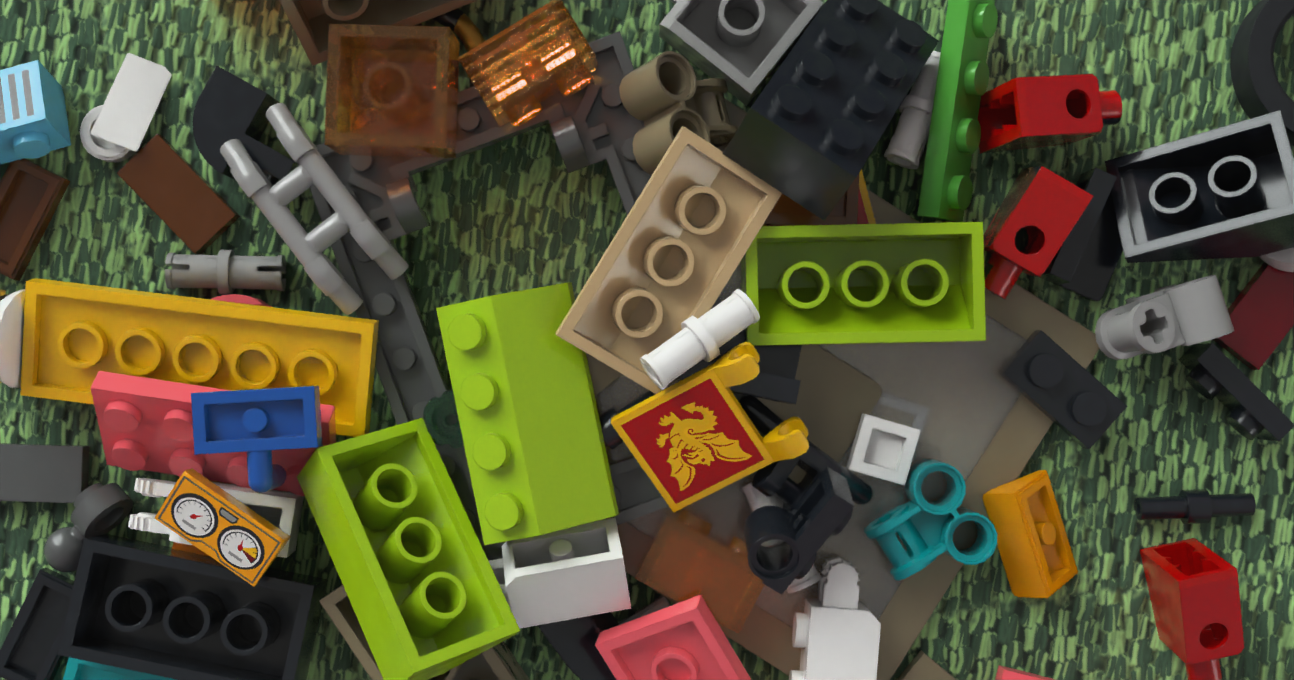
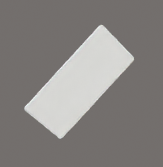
[91,53,172,152]

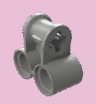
[1095,275,1235,360]

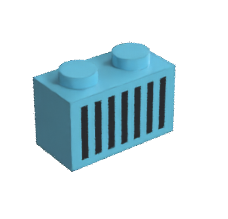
[0,60,71,165]

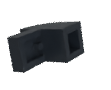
[193,66,299,187]

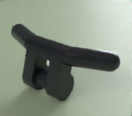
[739,396,873,512]

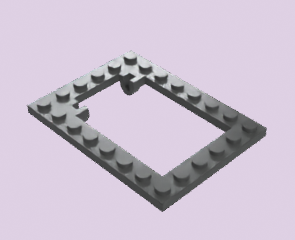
[309,31,765,561]

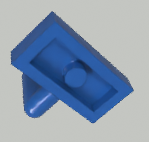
[191,386,323,493]

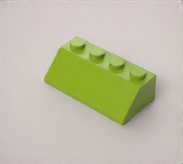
[741,222,986,346]
[436,282,619,545]
[297,418,520,680]

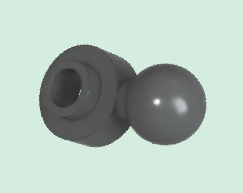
[44,483,133,572]

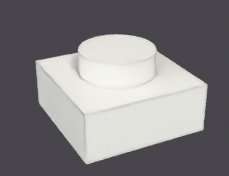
[846,413,921,486]

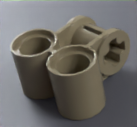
[619,51,738,176]

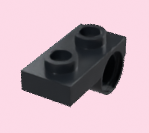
[744,467,854,595]

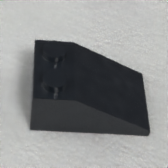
[1105,110,1294,263]

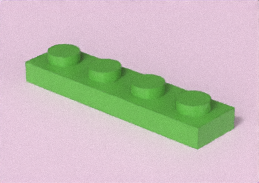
[917,0,998,222]

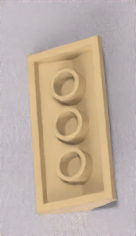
[555,126,782,394]

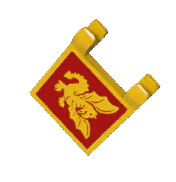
[611,342,809,513]

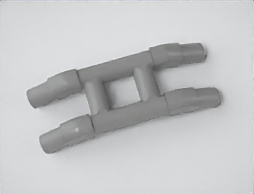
[220,103,409,315]

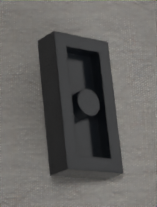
[998,330,1127,449]
[1179,343,1294,442]

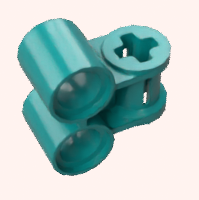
[864,459,997,581]

